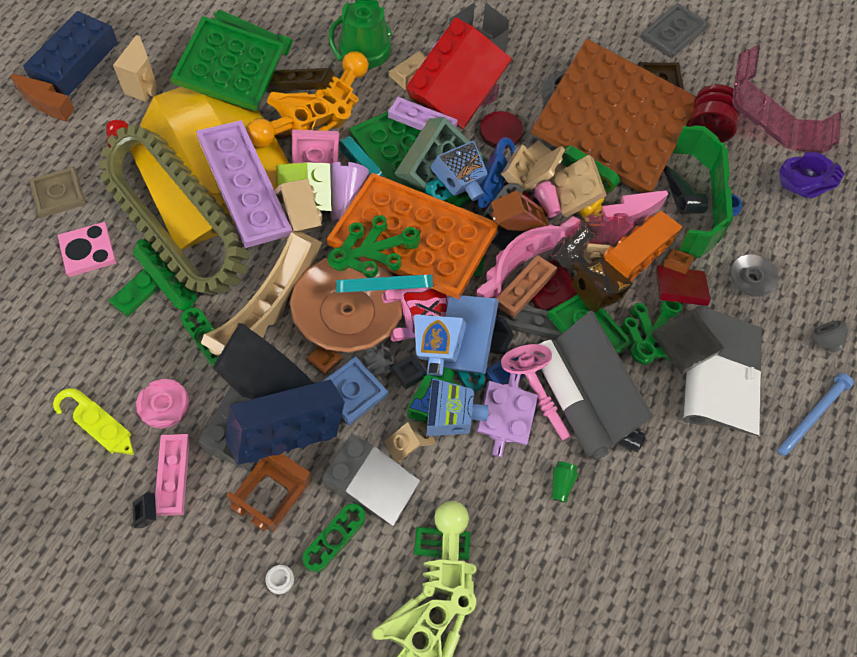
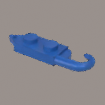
[478,137,516,209]

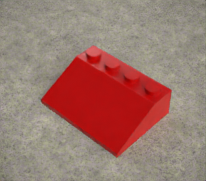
[406,17,512,130]

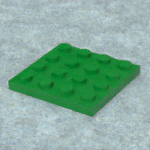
[171,16,285,112]

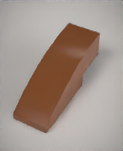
[10,73,74,122]

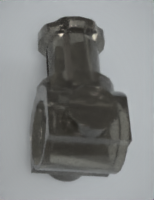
[551,221,598,271]

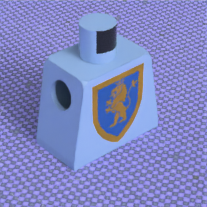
[414,315,466,376]

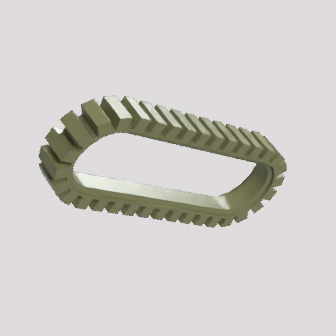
[99,125,249,295]

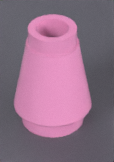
[534,181,561,218]

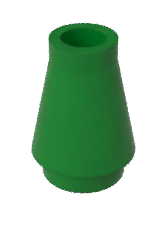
[551,461,579,503]

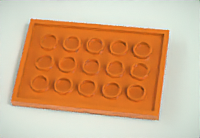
[327,173,499,300]

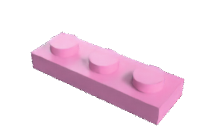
[155,434,190,516]

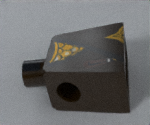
[572,256,633,313]

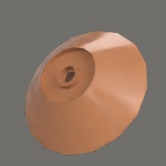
[290,257,403,353]

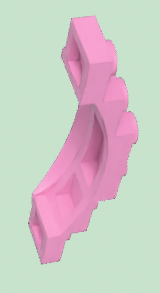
[476,216,580,298]

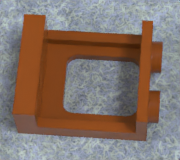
[226,454,312,532]

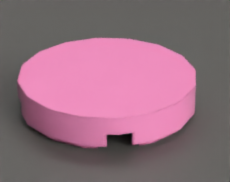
[136,378,190,429]

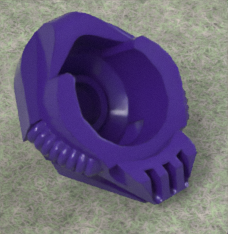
[779,152,845,199]

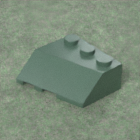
[394,117,488,194]

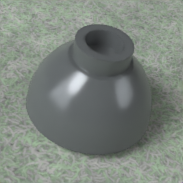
[811,320,848,352]

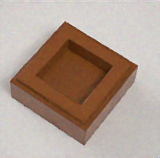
[663,249,694,274]
[306,346,342,376]

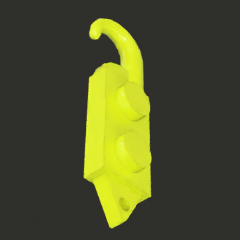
[53,388,134,455]

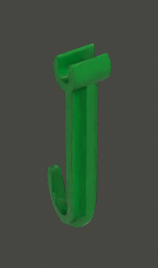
[213,10,293,56]

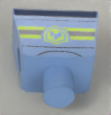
[426,379,488,436]

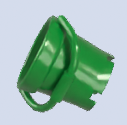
[328,0,392,69]

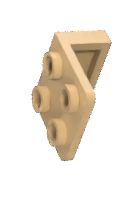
[501,144,565,192]

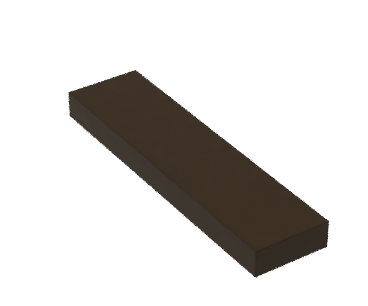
[266,68,335,91]

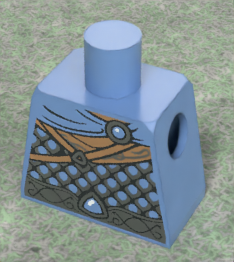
[430,141,487,201]

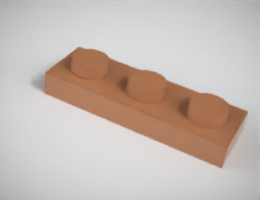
[496,255,557,318]

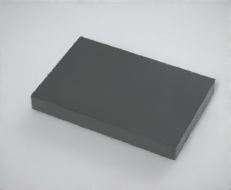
[640,3,710,58]

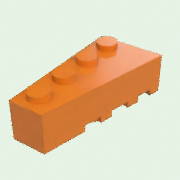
[603,211,683,282]

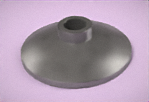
[730,254,779,297]

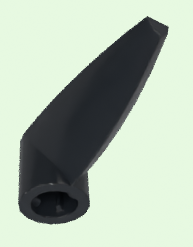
[664,165,708,214]

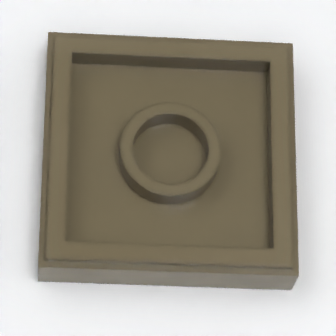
[29,166,86,218]

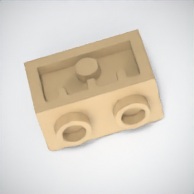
[389,51,427,90]

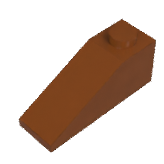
[491,190,549,231]

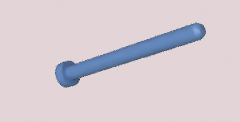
[778,373,854,456]

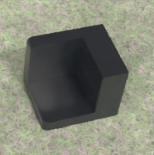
[489,316,514,355]

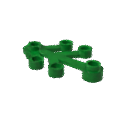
[327,215,421,278]
[621,300,689,365]

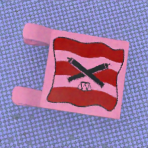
[382,287,449,342]

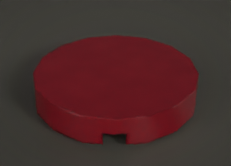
[480,111,523,149]

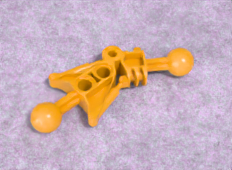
[246,51,369,148]

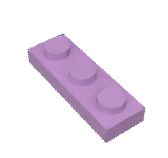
[388,97,458,131]

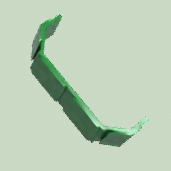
[673,126,733,258]

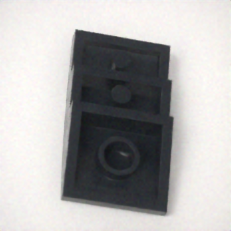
[212,323,314,399]

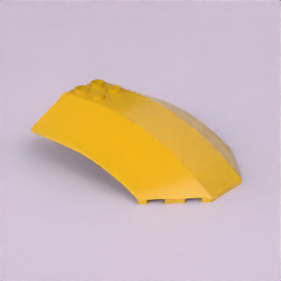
[130,87,289,250]

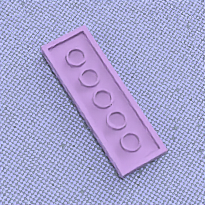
[196,120,292,248]

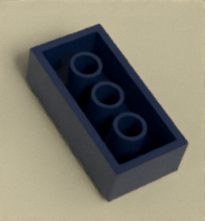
[23,11,118,96]
[226,379,345,465]

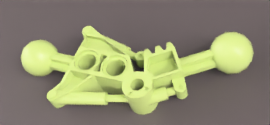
[371,501,476,657]

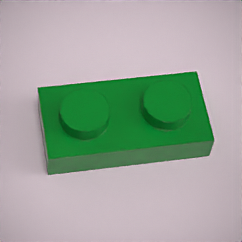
[109,269,159,318]

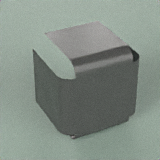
[449,2,509,52]

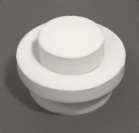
[266,565,294,594]

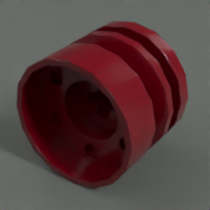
[689,84,742,143]

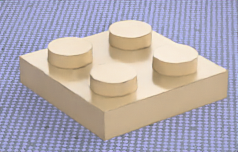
[550,155,607,218]

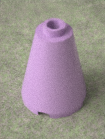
[330,162,370,225]

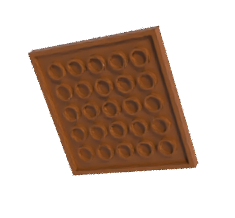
[530,38,696,193]

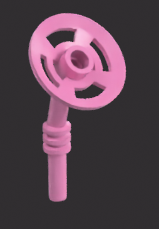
[501,344,571,441]

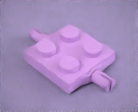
[476,373,538,458]

